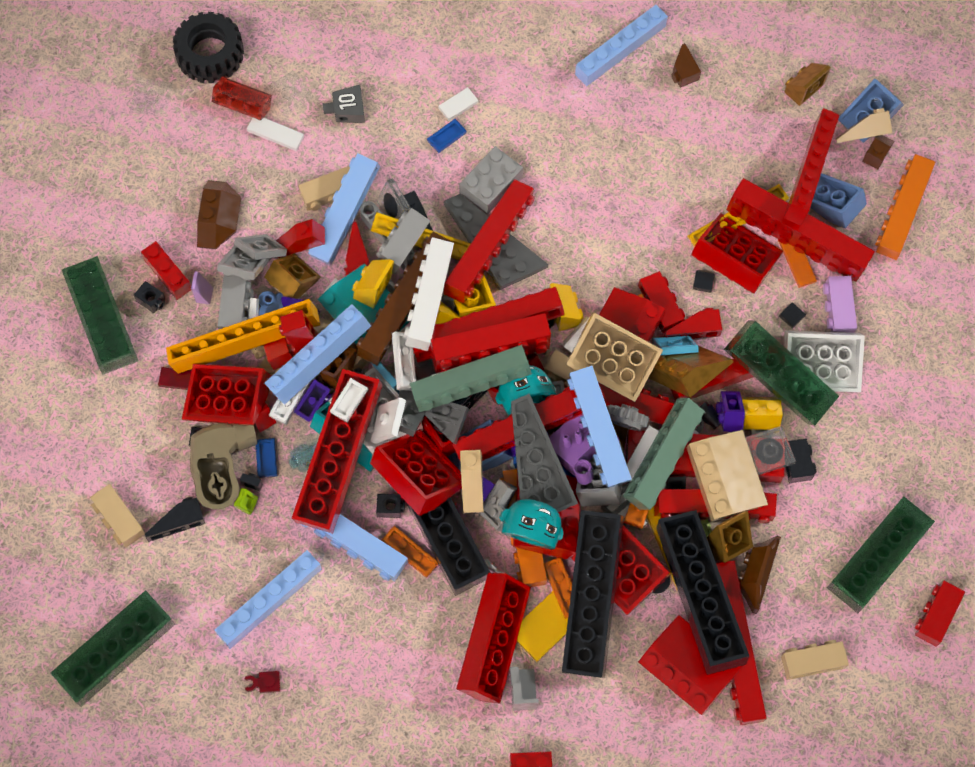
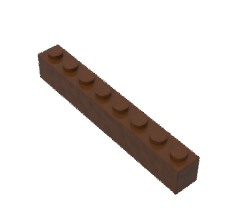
[356,232,453,366]

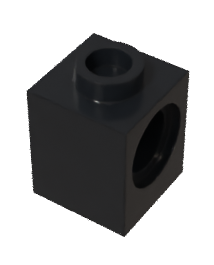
[134,281,166,313]
[376,494,405,518]

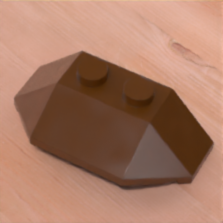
[197,180,242,249]
[738,536,781,614]

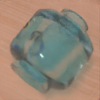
[288,444,315,472]

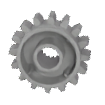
[607,404,649,431]

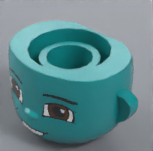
[495,366,557,416]
[499,499,563,549]

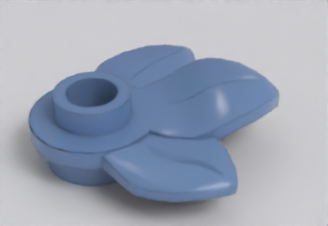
[258,291,283,316]

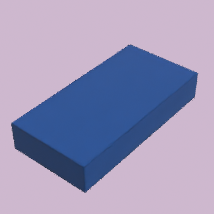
[427,119,467,153]
[256,438,278,478]

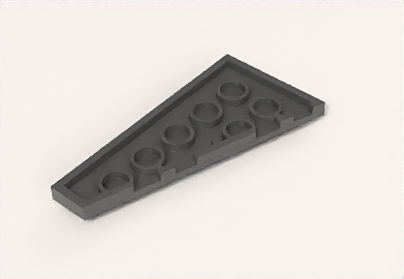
[444,194,549,290]
[398,351,436,437]
[511,394,578,512]

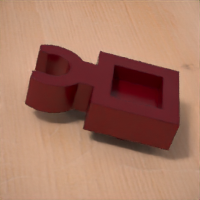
[245,671,281,694]

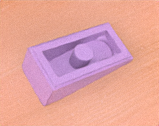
[191,271,213,304]

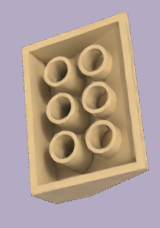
[566,313,663,402]
[686,430,768,522]

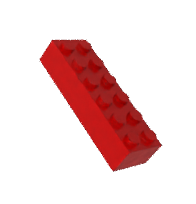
[430,313,551,374]
[456,573,531,704]

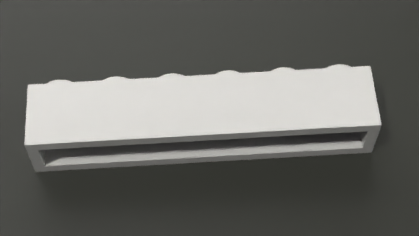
[403,237,454,351]

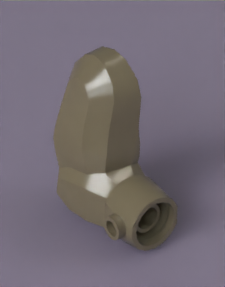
[190,423,257,510]

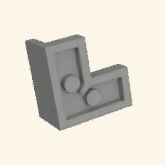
[480,479,517,532]
[510,666,539,711]

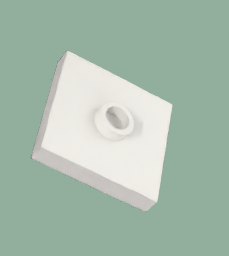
[371,398,406,444]

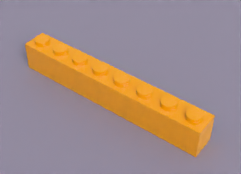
[166,299,321,374]

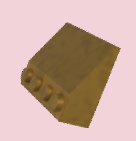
[648,346,733,398]

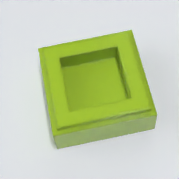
[234,488,259,515]

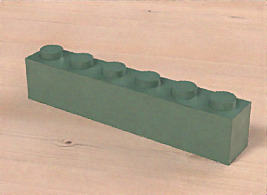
[410,345,532,412]
[623,398,705,510]

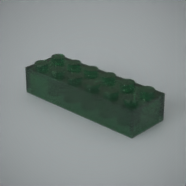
[61,256,139,375]
[724,320,839,426]
[827,496,935,614]
[50,590,175,707]

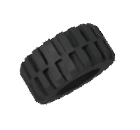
[173,12,244,83]

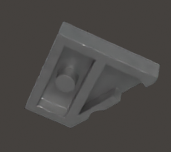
[425,402,469,444]

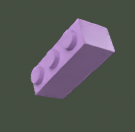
[823,276,857,333]

